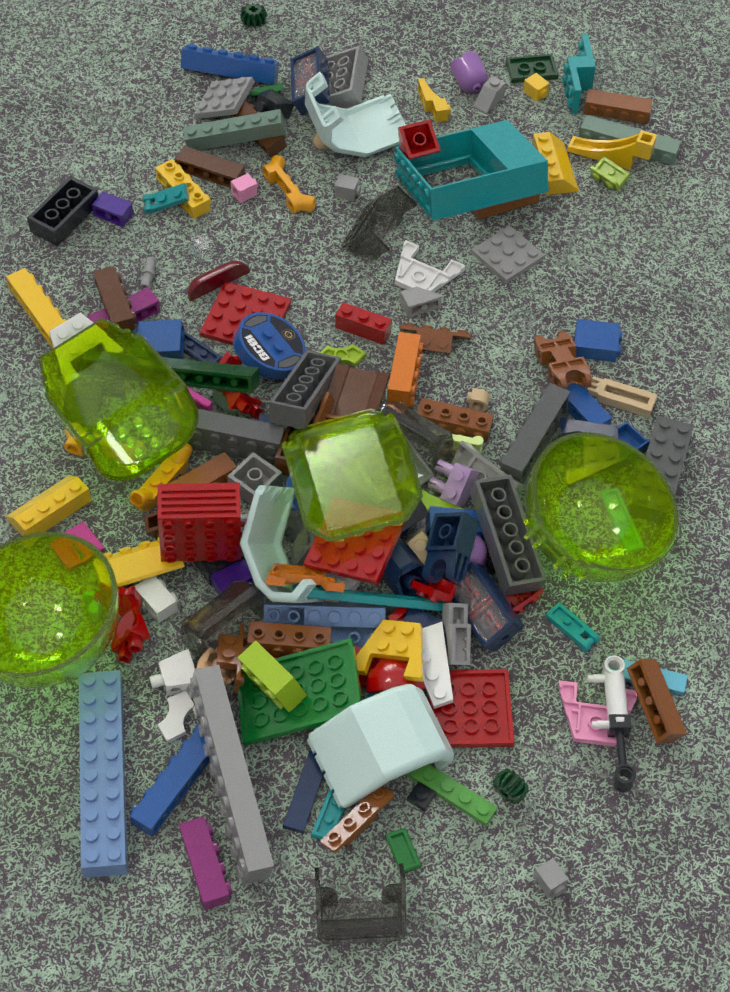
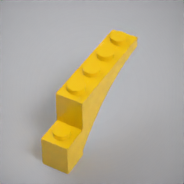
[567,130,657,170]

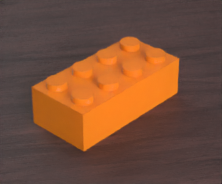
[387,332,423,414]

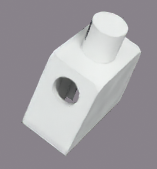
[149,649,195,696]

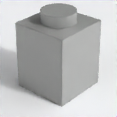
[335,174,361,201]
[533,858,568,898]

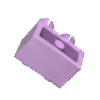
[428,459,480,507]

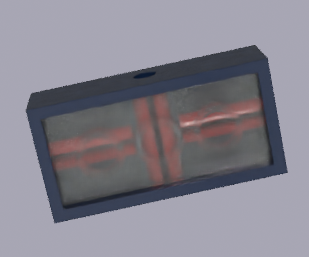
[290,46,330,115]
[450,562,525,652]

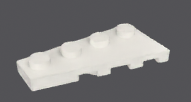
[422,622,453,709]

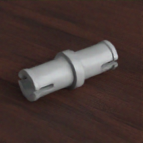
[139,257,157,290]

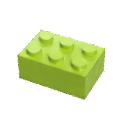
[237,640,307,712]

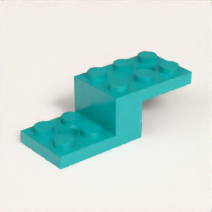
[562,34,596,114]

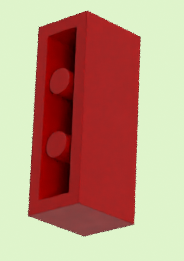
[335,302,392,345]

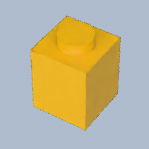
[523,73,550,102]

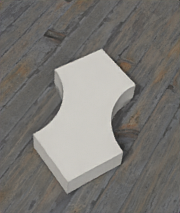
[158,690,194,744]

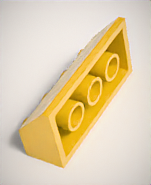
[532,132,579,195]
[5,475,91,543]
[96,537,185,587]

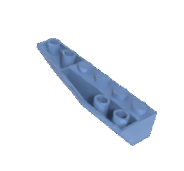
[264,602,386,647]

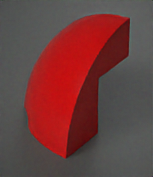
[366,658,425,693]

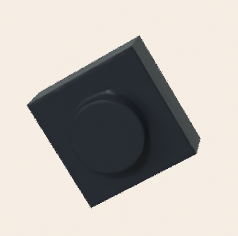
[407,781,436,811]

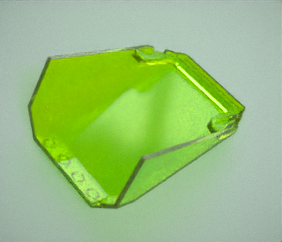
[281,409,423,542]

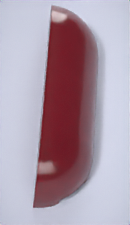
[187,260,250,302]

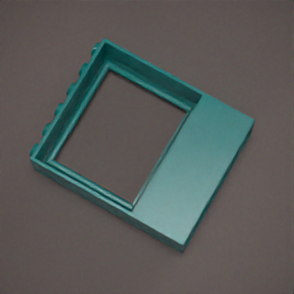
[393,120,549,221]

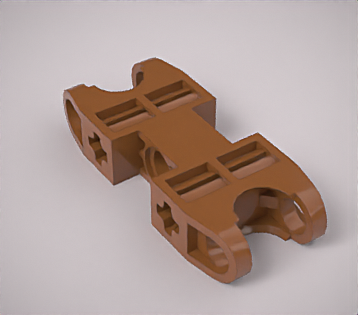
[534,331,591,390]

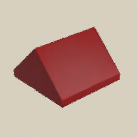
[398,119,441,160]

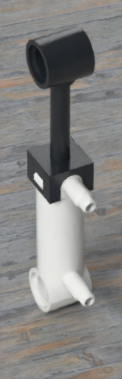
[587,655,636,793]

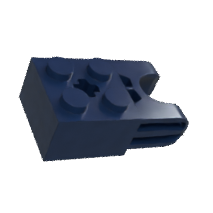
[422,512,479,583]

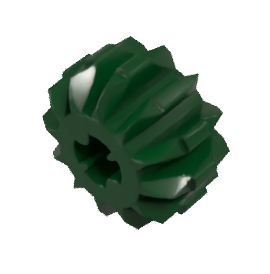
[240,2,267,28]
[492,768,529,804]

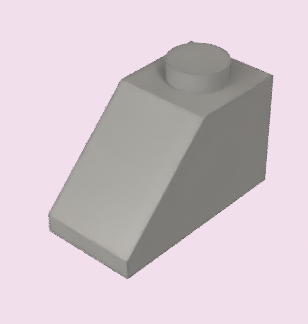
[473,76,506,115]
[400,287,442,318]

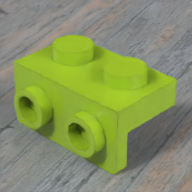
[590,156,630,191]

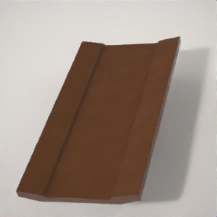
[312,363,390,470]

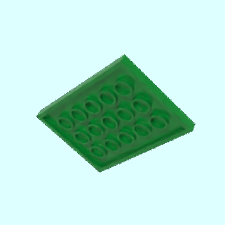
[238,638,362,746]

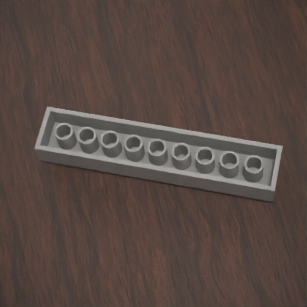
[188,665,274,885]

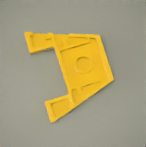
[356,619,424,682]

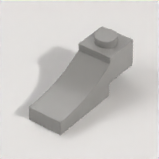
[442,603,471,665]

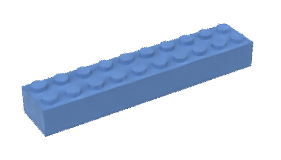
[79,670,128,878]

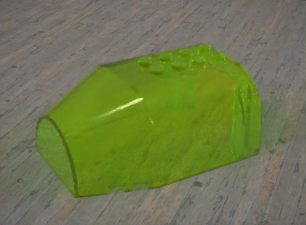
[38,318,199,481]

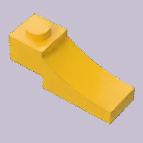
[418,78,451,123]

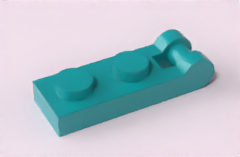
[142,183,189,214]
[545,602,600,653]

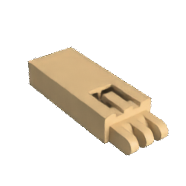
[587,377,657,418]

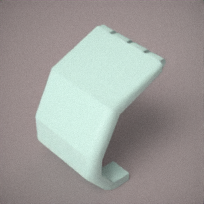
[305,72,406,158]
[240,485,339,603]
[307,684,454,808]

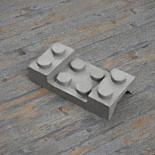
[441,441,524,495]

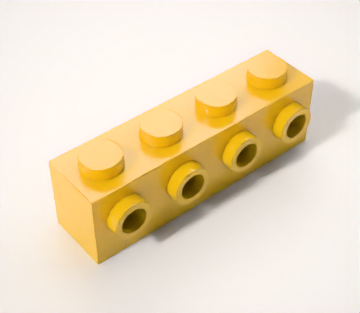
[155,159,211,219]

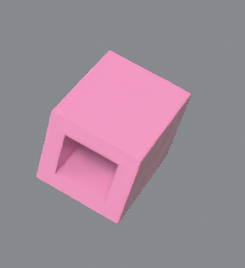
[231,173,258,203]

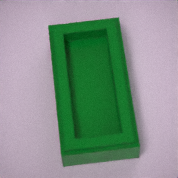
[249,83,284,96]
[385,827,421,875]

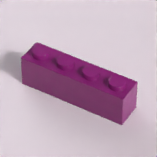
[87,287,161,336]
[179,816,233,910]

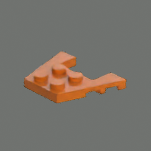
[266,563,345,592]

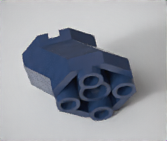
[382,539,429,598]

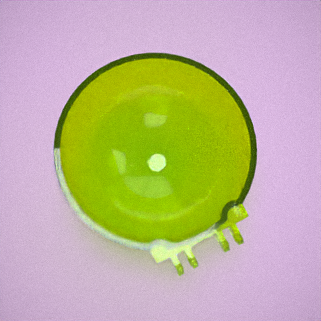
[523,432,679,582]
[0,532,120,688]

